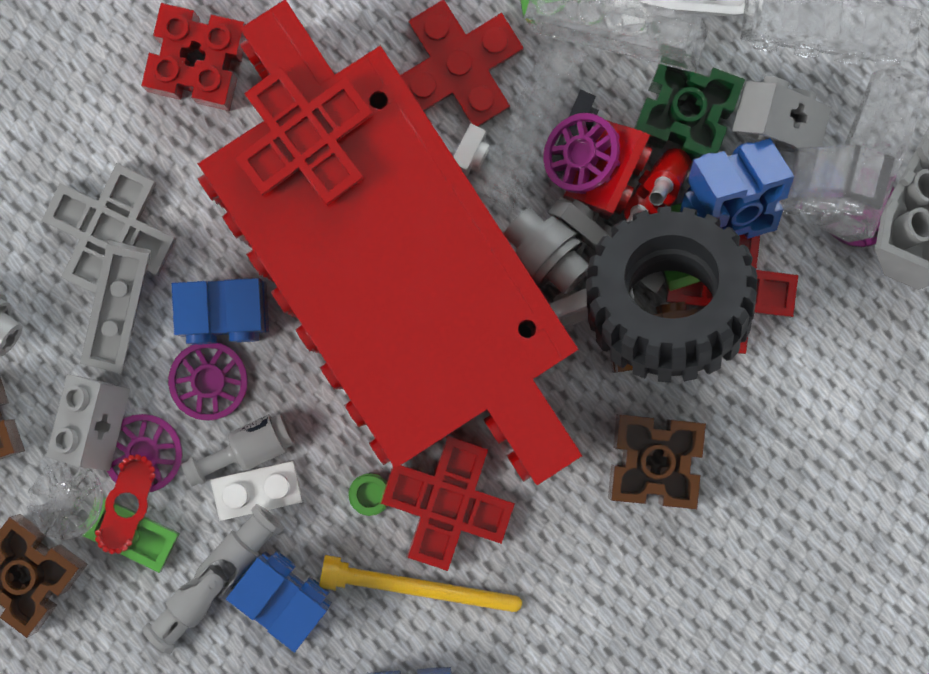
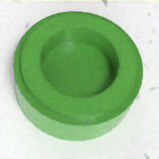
[349,473,387,516]

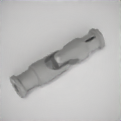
[142,504,284,654]

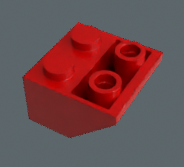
[563,120,653,220]

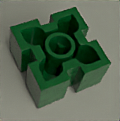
[634,50,745,161]

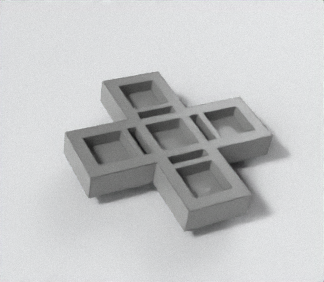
[42,163,176,294]

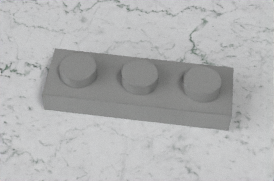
[547,199,665,293]
[80,240,151,374]

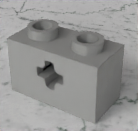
[732,76,832,156]
[46,374,130,471]

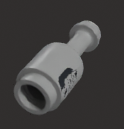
[182,413,295,487]

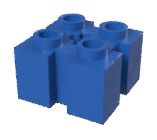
[680,138,794,239]
[171,278,269,345]
[226,551,332,653]

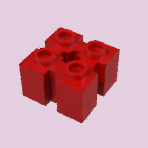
[141,3,247,111]

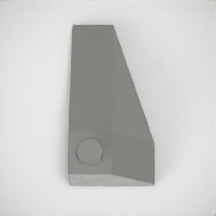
[875,127,929,290]

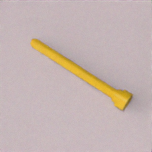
[319,555,522,612]

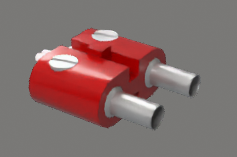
[624,148,692,224]

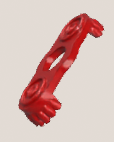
[95,454,156,554]

